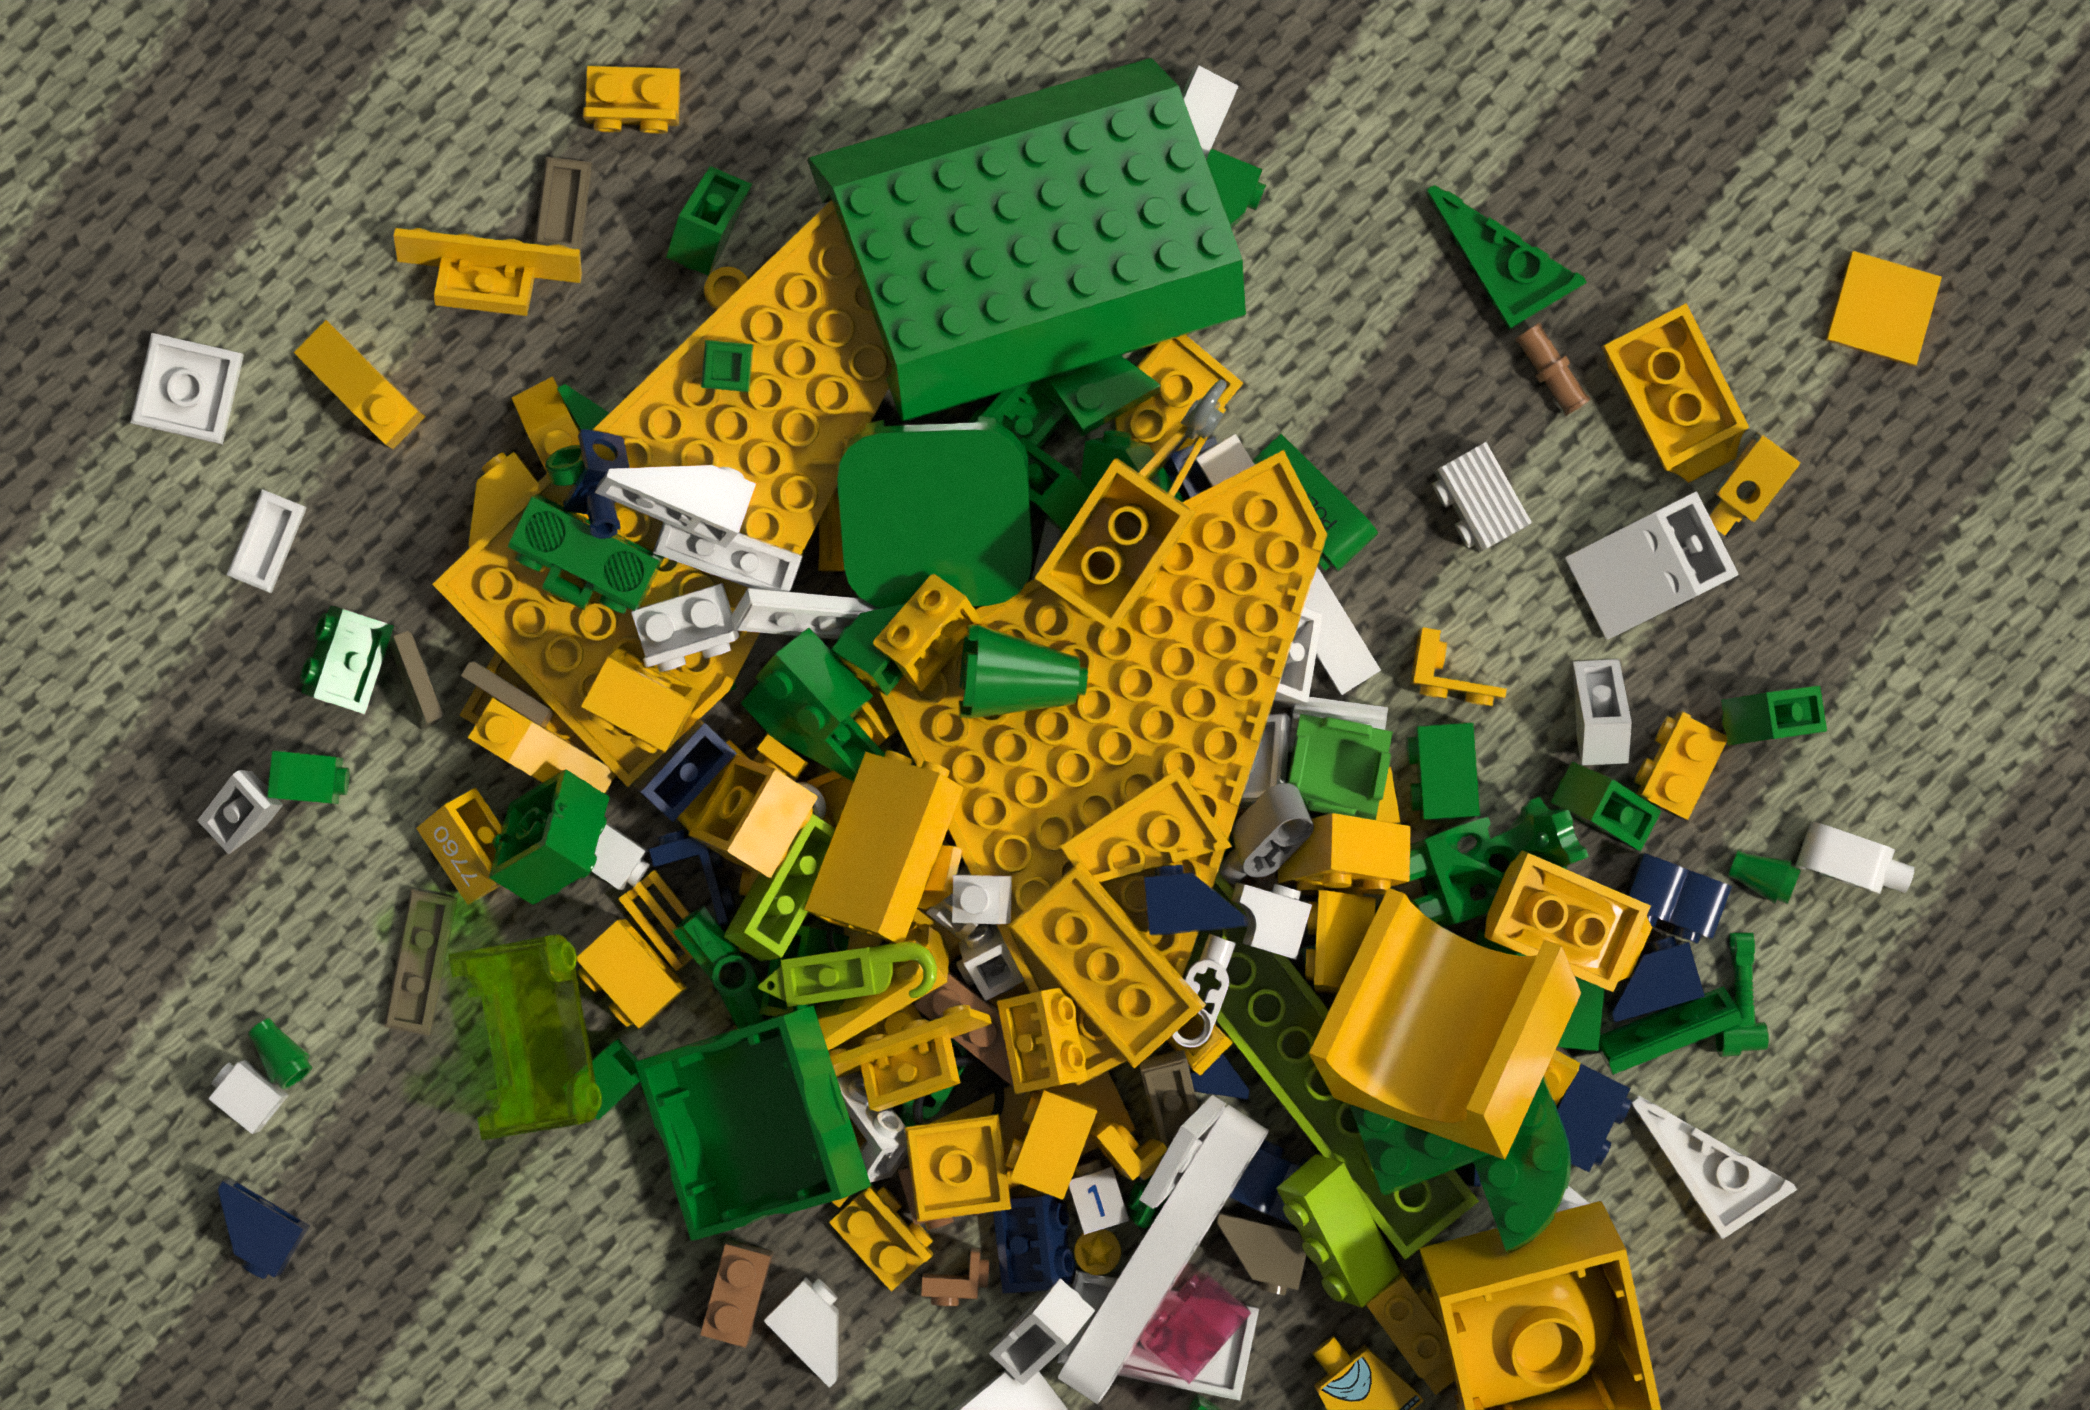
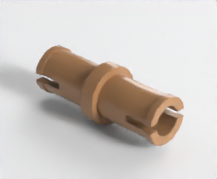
[1515,322,1591,416]

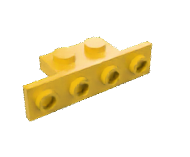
[393,228,582,316]
[828,1005,992,1112]

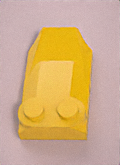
[1601,303,1750,483]
[1484,850,1652,992]
[814,922,949,1051]

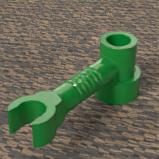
[1715,932,1769,1057]

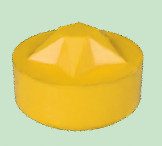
[1074,1228,1121,1275]

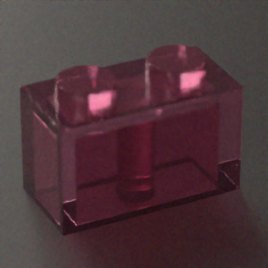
[1145,1271,1251,1384]

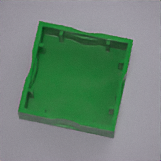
[634,1005,871,1241]

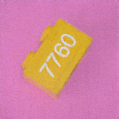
[416,787,503,905]

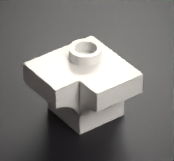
[1231,883,1312,959]

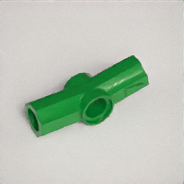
[672,905,773,1029]

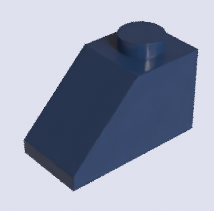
[1144,865,1248,936]
[1607,935,1705,1022]
[218,1178,310,1279]

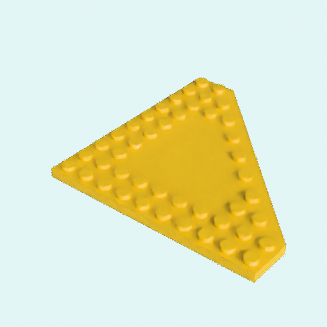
[879,450,1327,1086]

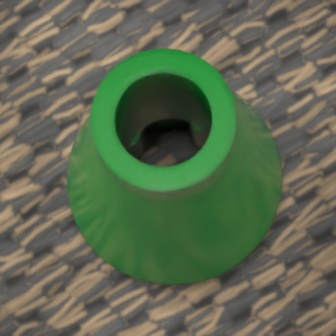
[1728,850,1801,904]
[248,1018,312,1090]

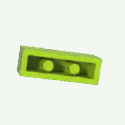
[723,813,835,961]
[1276,1154,1401,1308]

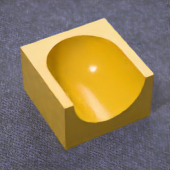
[1419,1201,1661,1410]

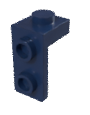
[649,830,737,926]

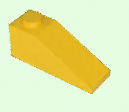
[294,320,425,449]
[468,697,616,794]

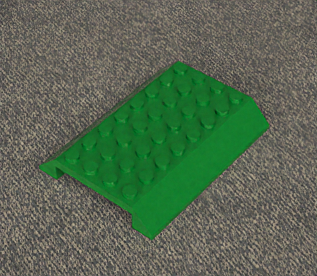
[807,58,1246,423]

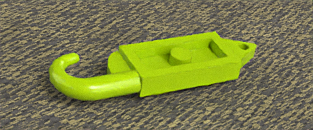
[758,942,937,1007]

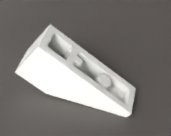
[595,465,756,548]

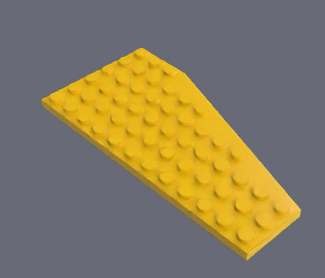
[432,200,893,787]

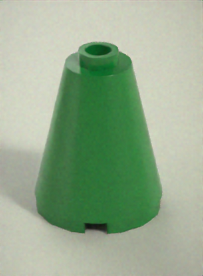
[958,624,1088,719]

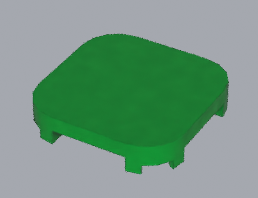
[837,416,1033,608]

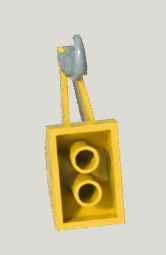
[1035,380,1227,632]

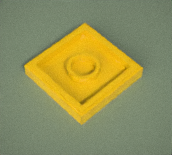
[1825,251,1942,367]
[905,1114,1011,1222]

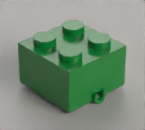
[489,769,609,905]

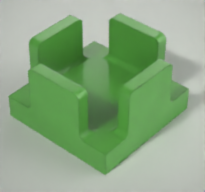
[1286,714,1393,820]

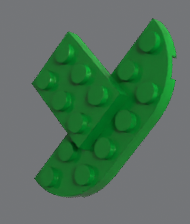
[1350,1075,1571,1253]

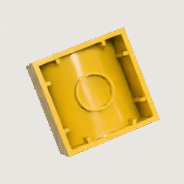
[1309,888,1581,1160]

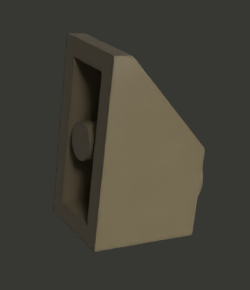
[1216,1211,1306,1295]

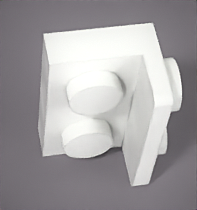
[631,583,740,672]

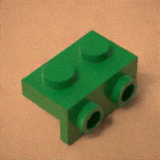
[968,380,1067,448]

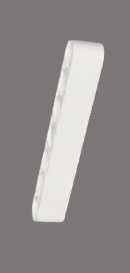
[1058,1105,1269,1404]

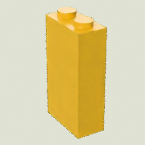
[804,750,964,943]

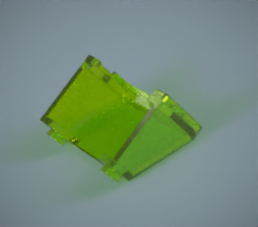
[448,934,602,1141]

